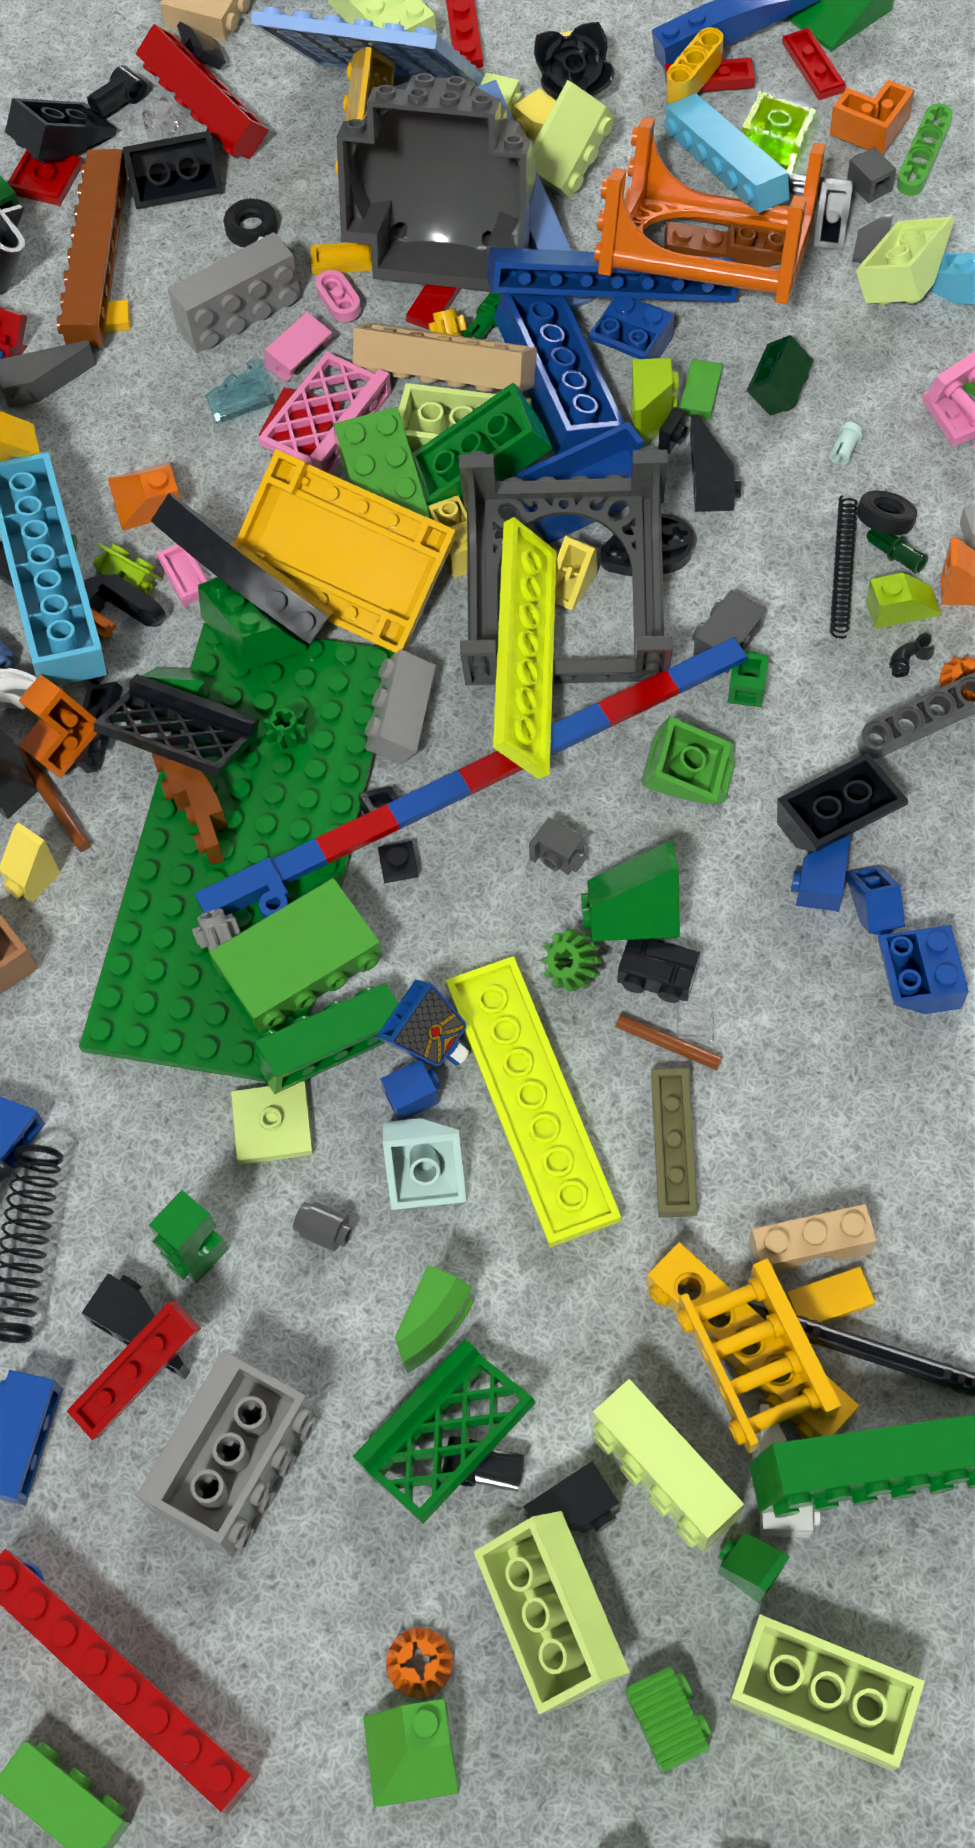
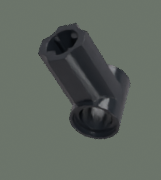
[86,65,148,117]
[441,1436,525,1492]

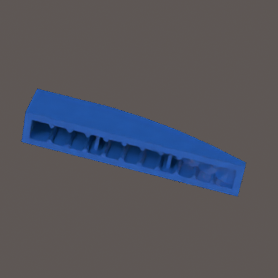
[652,0,820,68]

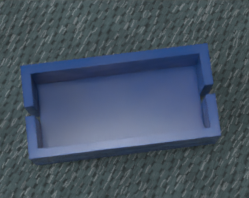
[515,421,648,544]

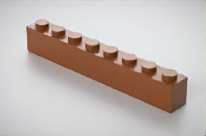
[57,149,128,347]

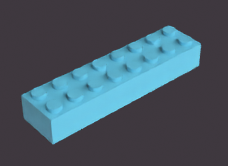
[0,452,107,686]

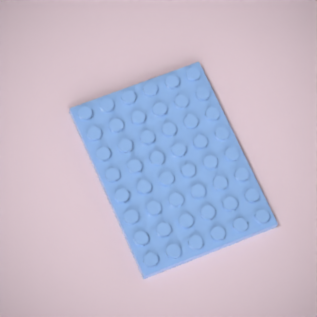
[251,7,483,86]

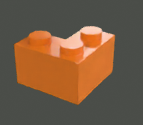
[830,80,915,155]
[18,674,97,779]

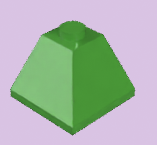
[363,1699,459,1808]

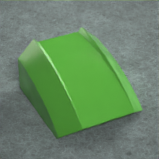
[641,716,735,805]
[395,1265,474,1374]

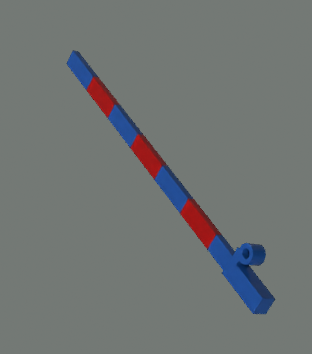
[194,637,747,919]

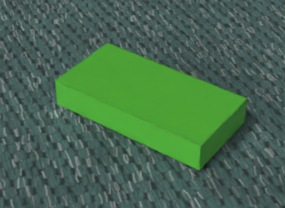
[680,359,723,420]

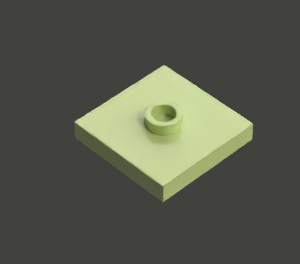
[231,1081,313,1165]

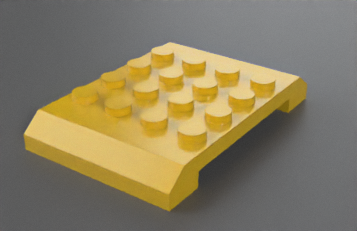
[236,449,458,653]

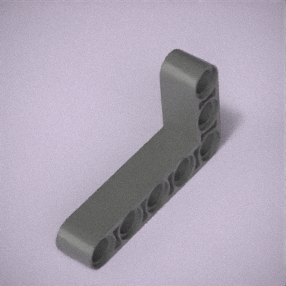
[857,672,975,759]

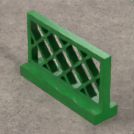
[353,1339,536,1524]

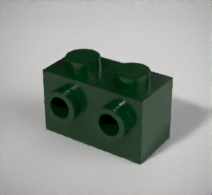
[746,335,814,415]

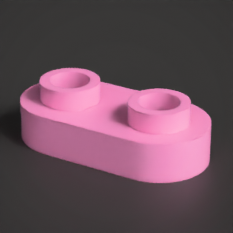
[315,270,361,322]

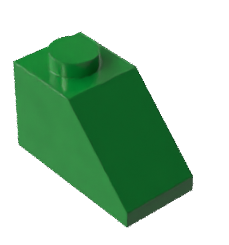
[717,1532,790,1604]

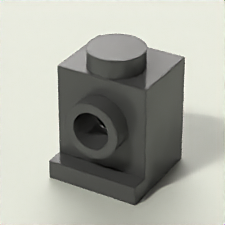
[529,818,586,875]

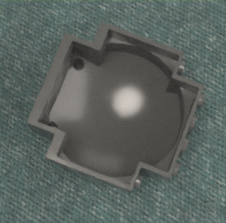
[336,73,536,291]

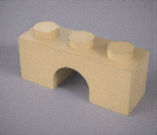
[749,1204,877,1275]

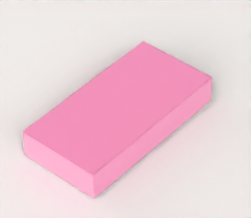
[156,544,208,607]

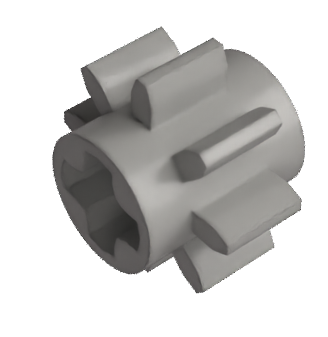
[192,909,240,952]

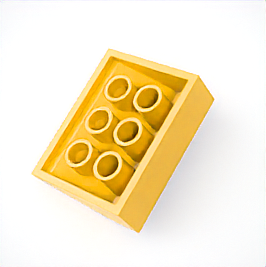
[335,47,396,175]

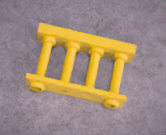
[675,1258,841,1454]

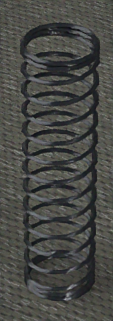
[0,1144,64,1343]

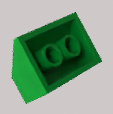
[198,577,306,671]

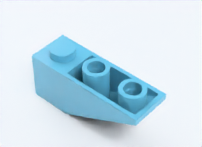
[929,252,975,305]

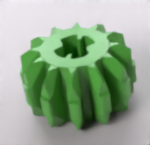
[539,929,604,991]

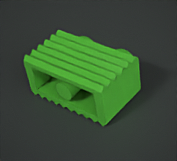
[624,1666,713,1774]

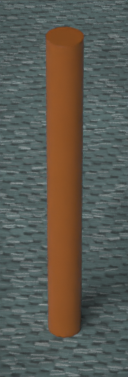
[16,746,91,852]

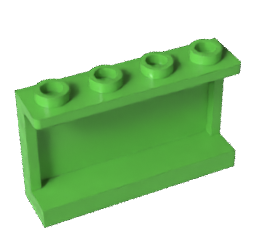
[209,878,383,1033]

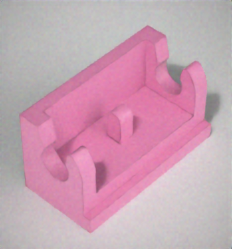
[264,312,332,382]

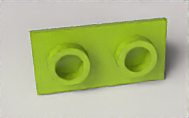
[93,543,163,595]

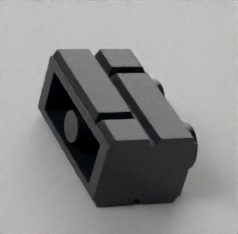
[617,939,701,1003]

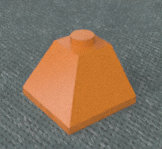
[107,462,181,531]

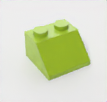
[631,358,678,447]

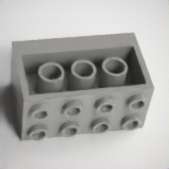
[136,1350,316,1558]

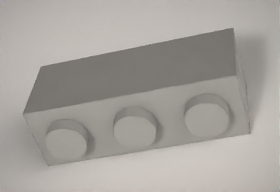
[365,649,436,764]

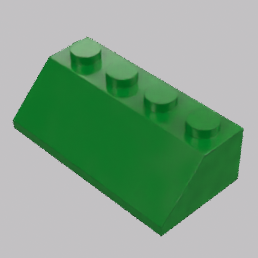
[412,383,553,506]

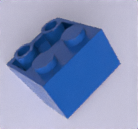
[589,296,674,359]
[878,925,969,1014]

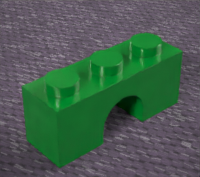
[149,1190,228,1283]

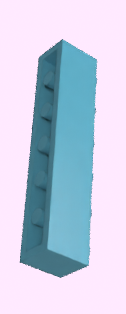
[664,93,789,213]

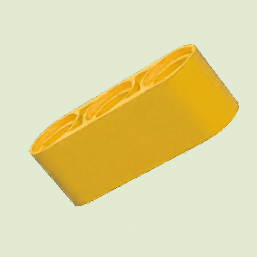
[666,28,723,104]

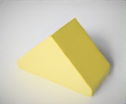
[555,535,597,611]

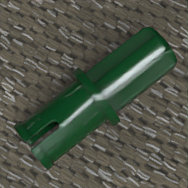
[866,529,928,574]

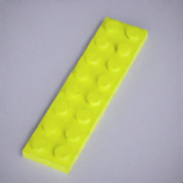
[493,517,557,779]
[446,956,621,1248]

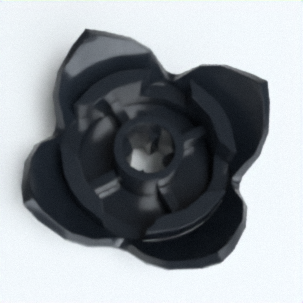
[534,22,614,99]

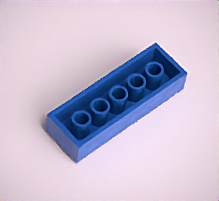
[494,293,625,455]

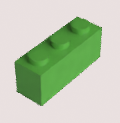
[0,1740,131,1848]

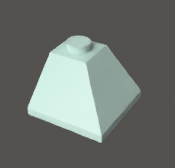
[382,1118,467,1210]

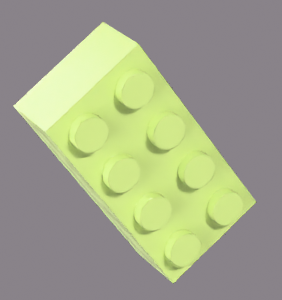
[328,0,437,34]
[399,383,532,473]
[592,1379,744,1552]
[473,1511,630,1715]
[729,1614,925,1771]

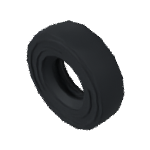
[223,198,278,248]
[857,490,917,535]

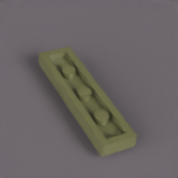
[651,1068,698,1218]

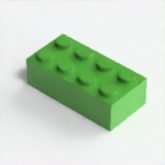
[334,406,431,519]

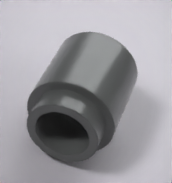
[293,1202,353,1251]

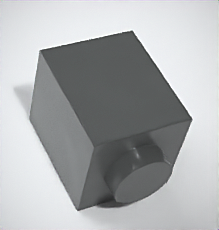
[847,147,896,203]

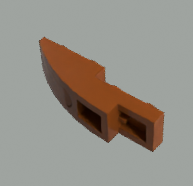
[664,221,786,267]
[152,736,228,865]

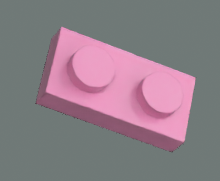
[922,391,975,447]

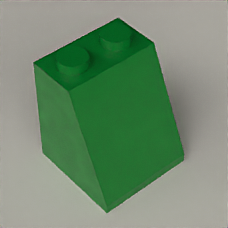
[581,842,680,942]

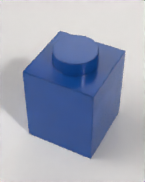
[380,1059,442,1120]

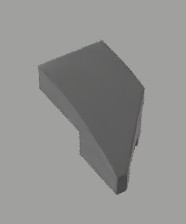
[852,213,893,263]

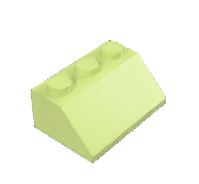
[532,80,615,199]

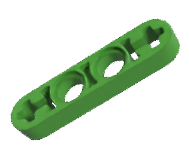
[897,103,953,196]

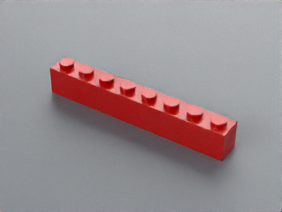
[0,1549,256,1814]

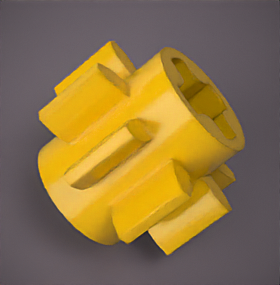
[428,308,467,336]

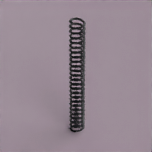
[829,495,858,639]

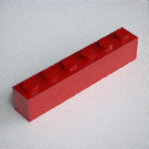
[135,24,269,159]

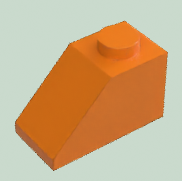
[940,538,975,606]

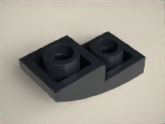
[177,21,226,70]

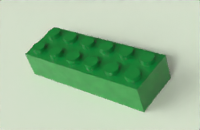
[748,1414,975,1518]

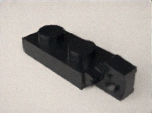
[74,682,123,773]

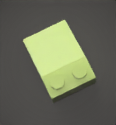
[856,216,954,305]

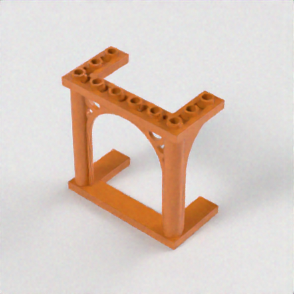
[594,117,826,304]

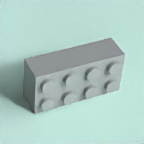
[167,232,301,354]

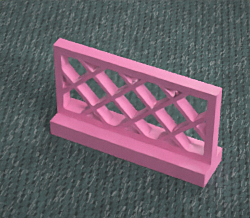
[258,352,391,474]

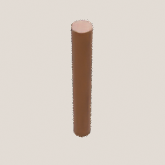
[615,1014,723,1070]

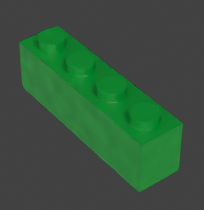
[253,983,399,1094]

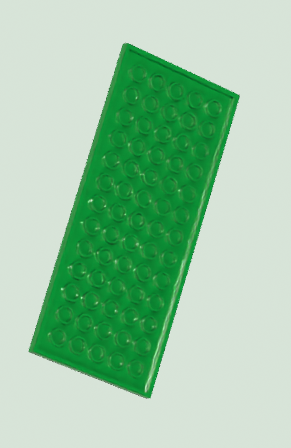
[79,623,395,1082]

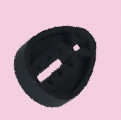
[601,514,694,576]

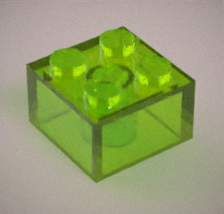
[741,91,816,173]

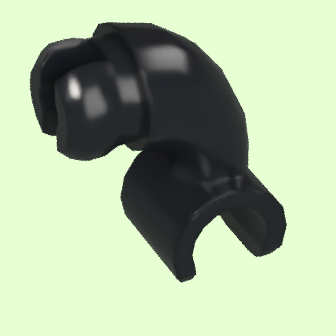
[889,634,934,678]

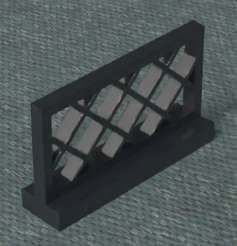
[94,674,259,777]

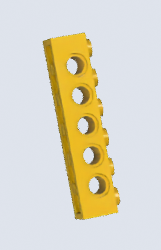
[646,1242,860,1439]

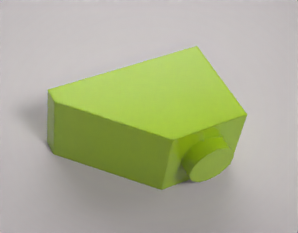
[866,572,941,629]

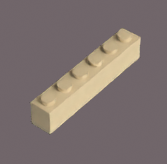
[353,322,537,393]

